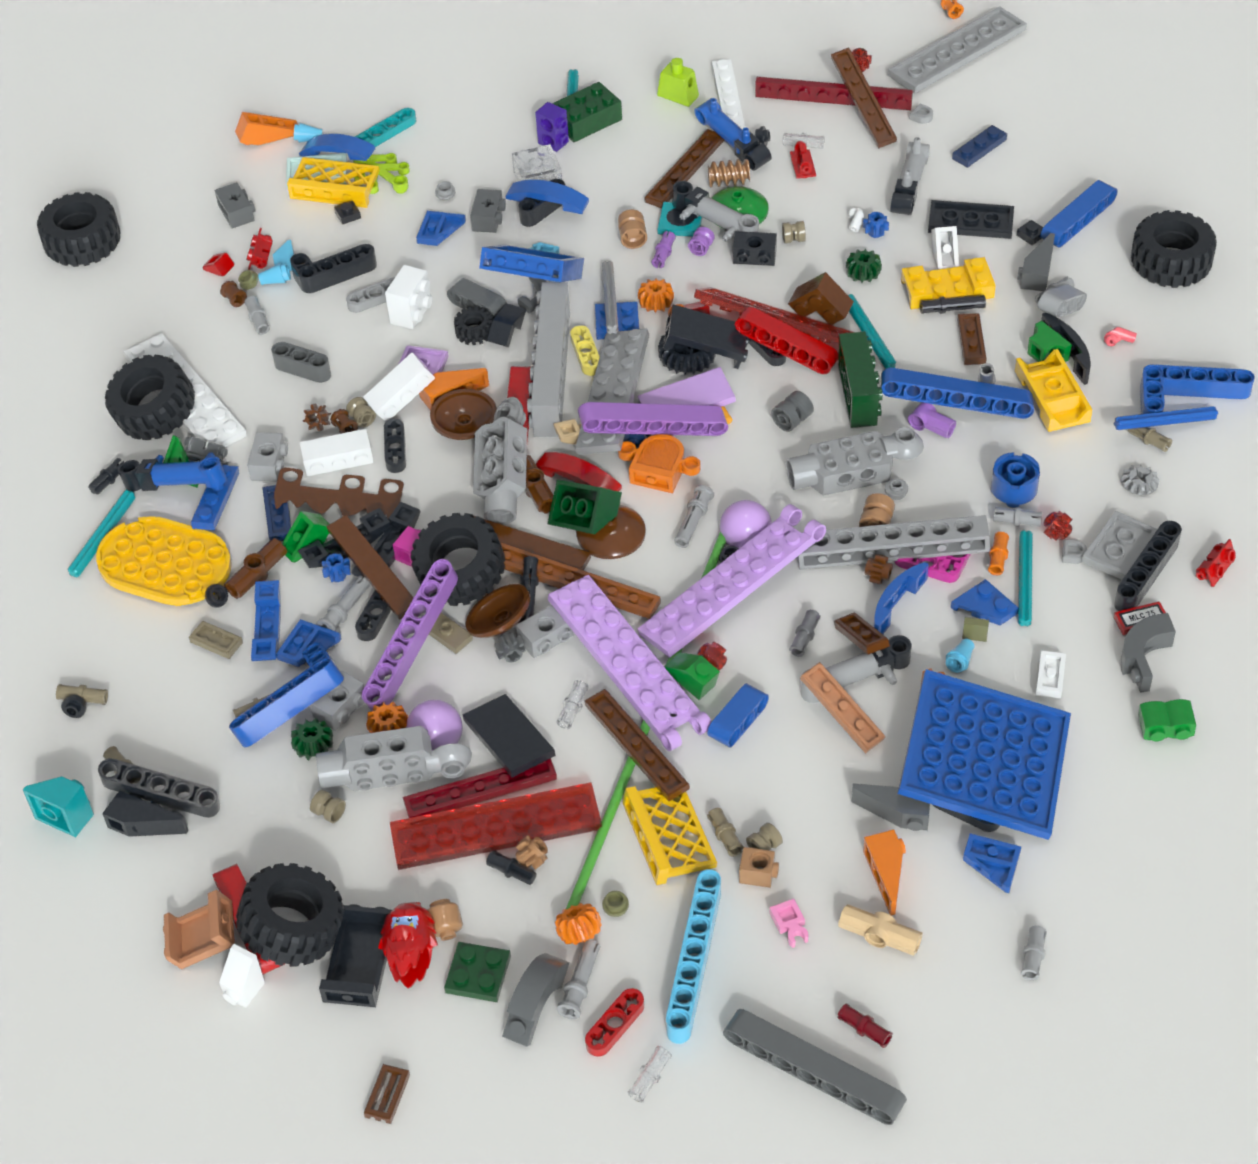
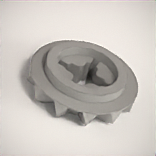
[1121,465,1159,495]

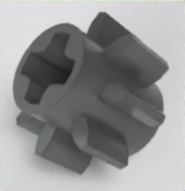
[494,632,526,663]

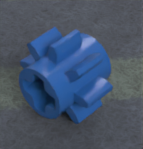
[863,212,889,238]
[321,554,351,583]

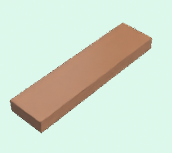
[800,662,886,754]

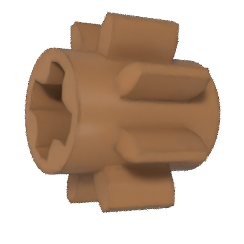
[516,835,548,870]

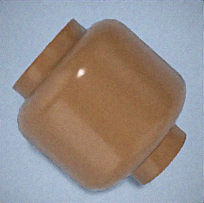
[427,899,463,941]

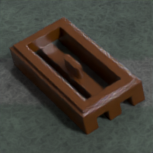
[364,1064,410,1124]

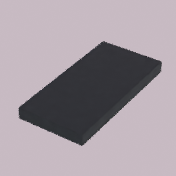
[928,200,1014,239]
[462,694,556,777]

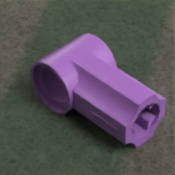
[908,402,957,439]

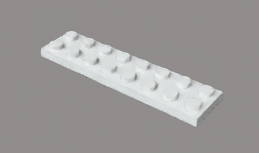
[124,333,247,449]

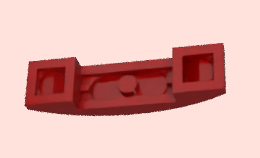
[536,452,622,491]

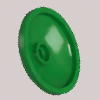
[711,186,769,228]

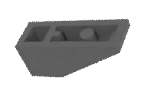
[1017,233,1055,291]
[852,783,930,831]

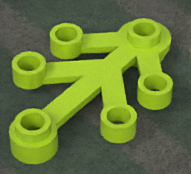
[353,153,410,194]

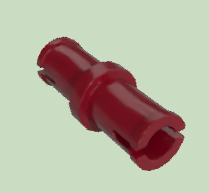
[837,1003,893,1048]

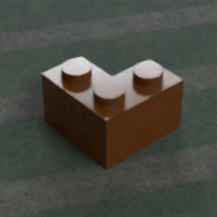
[788,272,854,326]

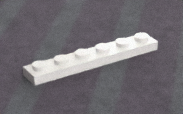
[712,59,745,130]

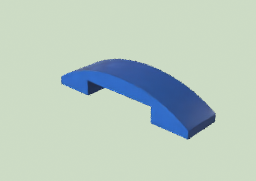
[299,134,376,161]
[505,180,589,214]
[874,562,929,634]
[251,580,281,661]

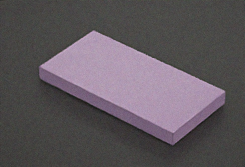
[638,367,736,407]

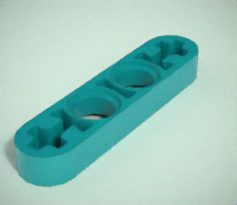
[355,108,417,147]

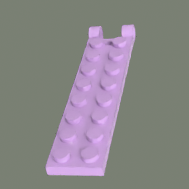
[638,504,826,658]
[548,575,711,751]

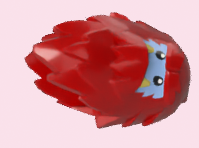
[378,902,438,989]

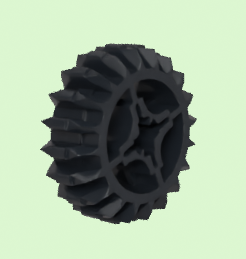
[658,335,716,375]

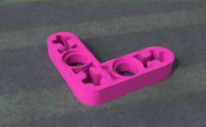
[894,554,971,583]

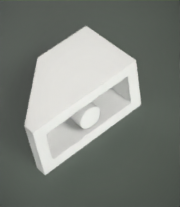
[931,226,959,270]
[219,944,265,1008]

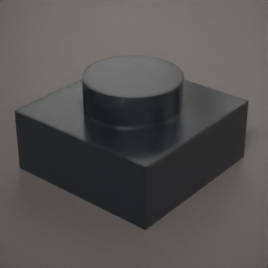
[334,200,361,225]
[1016,220,1043,245]

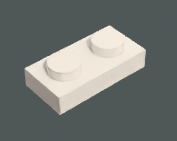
[1036,650,1066,699]

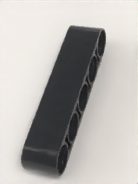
[1114,520,1182,611]
[98,758,220,818]

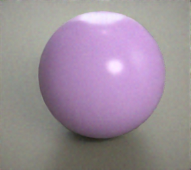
[720,500,772,549]
[406,700,462,751]

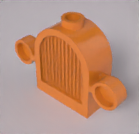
[618,434,701,494]

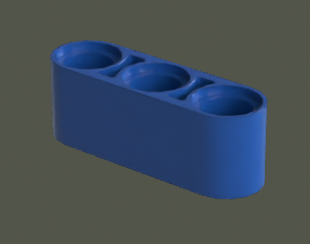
[707,683,769,748]

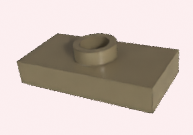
[429,613,473,654]
[189,621,243,659]

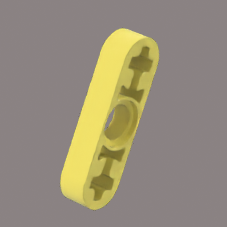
[570,326,600,376]

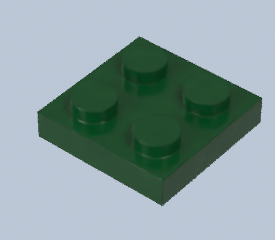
[444,942,511,1003]

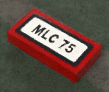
[1113,601,1166,636]

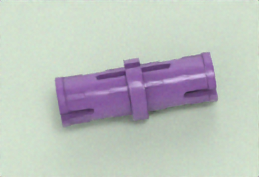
[651,231,676,268]

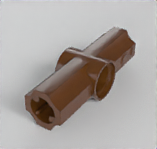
[525,455,553,514]
[224,538,287,599]

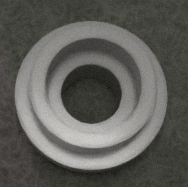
[435,181,456,200]
[885,479,908,500]

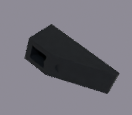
[102,790,188,837]

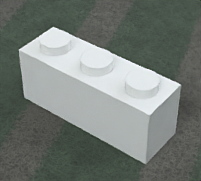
[364,353,435,422]
[300,429,373,476]

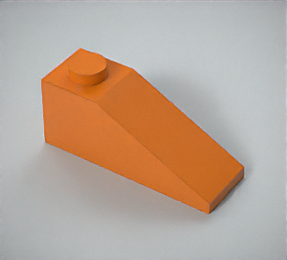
[235,112,298,145]
[419,368,489,410]
[863,829,906,916]

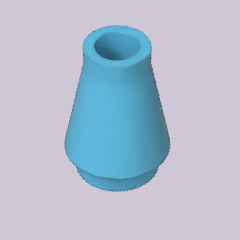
[294,123,322,143]
[258,263,291,285]
[946,639,975,673]

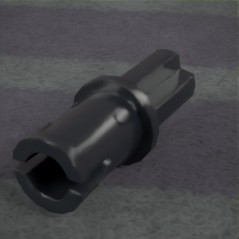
[88,458,124,495]
[486,850,537,885]

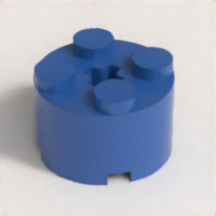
[991,452,1040,508]

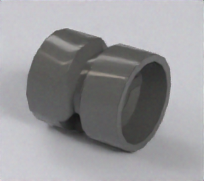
[771,391,814,432]

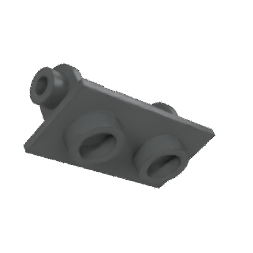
[184,436,229,464]

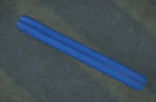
[1113,406,1218,430]

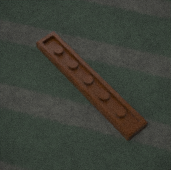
[831,47,897,149]
[645,129,725,209]
[326,515,414,620]
[474,516,591,571]
[584,689,690,802]

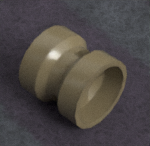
[782,221,806,244]
[346,397,376,428]
[310,790,346,824]
[746,823,783,850]

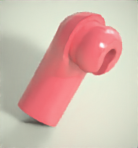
[1104,327,1137,347]

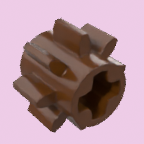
[303,403,331,431]
[865,554,893,585]

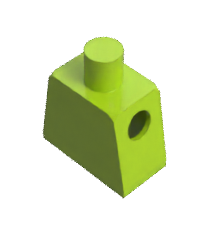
[657,58,699,107]

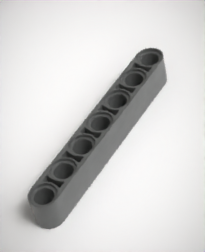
[723,1009,907,1125]

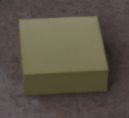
[962,617,989,642]

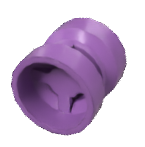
[688,227,715,256]

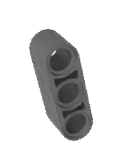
[447,278,507,319]
[271,342,331,383]

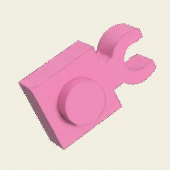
[770,899,808,948]

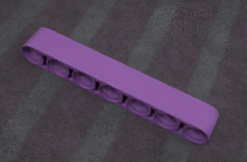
[578,402,728,436]
[362,559,458,711]

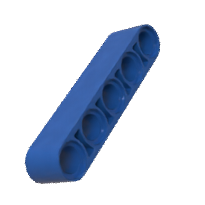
[1040,180,1118,248]

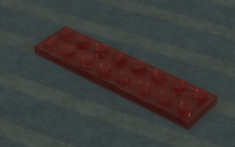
[694,287,868,346]
[390,782,602,870]

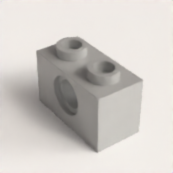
[247,432,288,482]
[516,605,574,658]
[310,670,365,731]

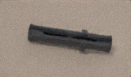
[919,294,986,314]
[518,556,539,624]

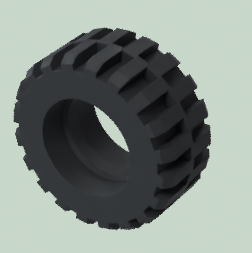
[37,192,121,267]
[1131,210,1217,288]
[105,354,195,440]
[411,513,505,606]
[236,863,344,967]

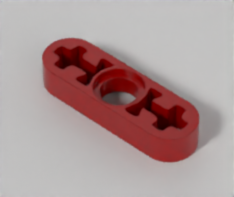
[585,988,644,1057]

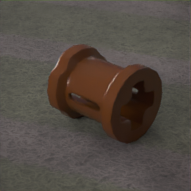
[220,281,247,307]
[330,409,358,434]

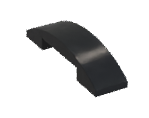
[1041,313,1091,385]
[351,501,421,579]
[298,508,391,568]

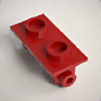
[790,141,816,179]
[246,228,273,270]
[1196,539,1236,587]

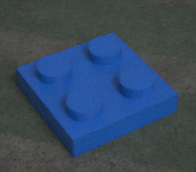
[595,301,639,340]

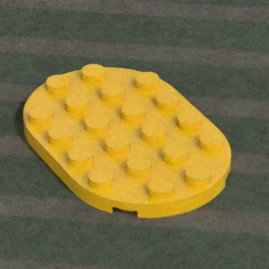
[96,516,232,606]

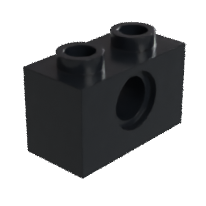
[733,231,777,266]

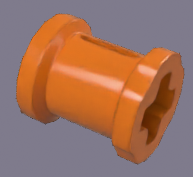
[940,0,964,19]

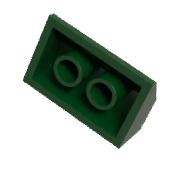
[547,479,622,534]

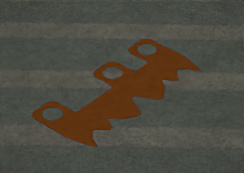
[274,467,404,518]

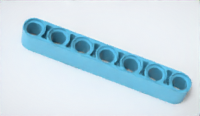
[666,869,721,1044]

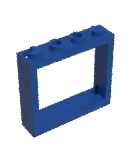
[479,245,584,282]

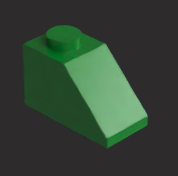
[282,511,330,563]
[664,652,720,700]

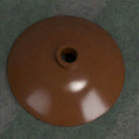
[430,389,497,440]
[576,505,646,559]
[465,584,530,638]

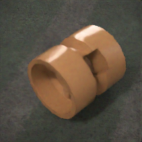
[617,209,647,249]
[859,493,895,527]

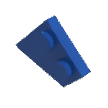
[416,211,466,246]
[951,579,1019,625]
[276,619,342,667]
[963,833,1021,893]

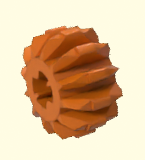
[638,278,674,313]
[366,701,408,733]
[555,903,602,945]

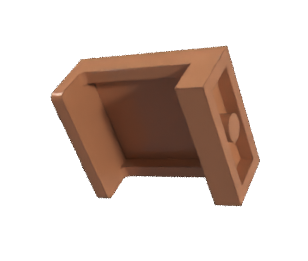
[163,889,235,970]

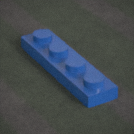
[191,465,239,531]

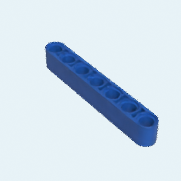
[881,368,1034,419]

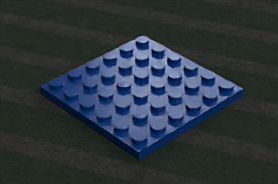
[897,669,1071,840]

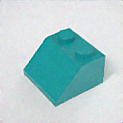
[23,776,94,838]

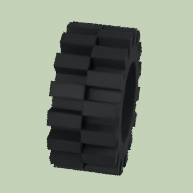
[454,306,493,345]

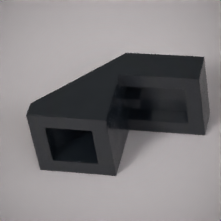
[487,303,527,347]

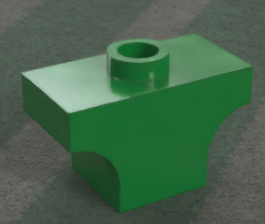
[1027,320,1072,362]

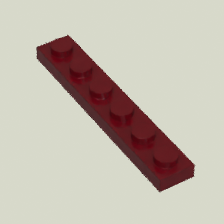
[403,758,557,823]

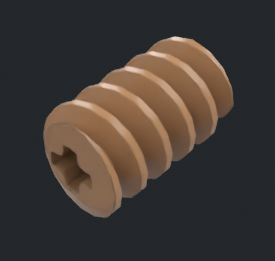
[708,159,750,188]

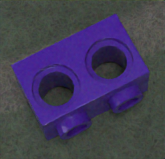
[535,102,569,152]

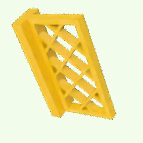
[287,157,380,208]
[623,786,717,885]

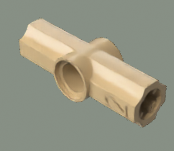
[838,904,923,956]

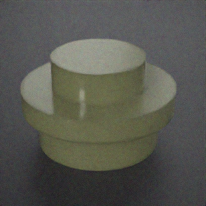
[238,270,259,290]
[602,891,629,917]

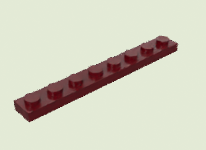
[755,77,913,111]

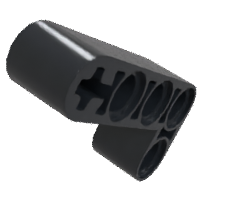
[290,244,377,293]

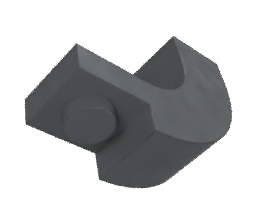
[1121,613,1176,693]
[502,953,570,1047]

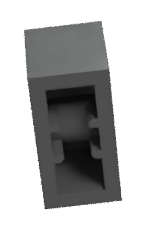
[214,182,256,229]
[470,189,506,233]

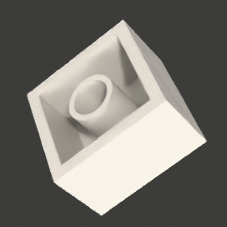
[385,265,432,330]

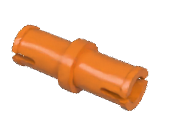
[988,532,1009,576]

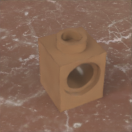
[739,847,779,888]

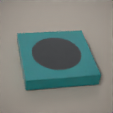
[658,202,703,237]

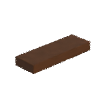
[957,313,987,365]
[834,612,890,655]

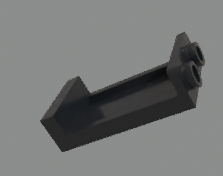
[663,304,749,369]
[319,904,392,1008]

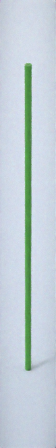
[566,531,726,909]

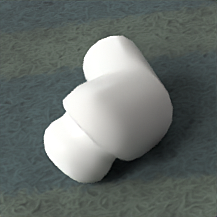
[849,207,864,232]

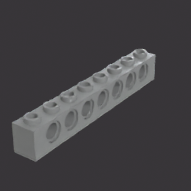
[798,515,990,570]

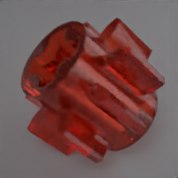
[852,48,872,72]
[1043,511,1073,541]
[697,641,727,670]

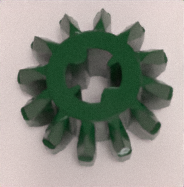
[846,248,882,283]
[291,718,333,761]

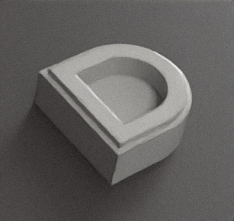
[909,103,933,124]
[1062,540,1087,564]

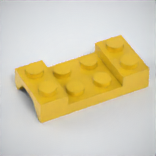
[901,257,996,309]
[1015,349,1093,432]

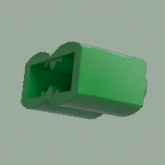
[1138,699,1196,742]

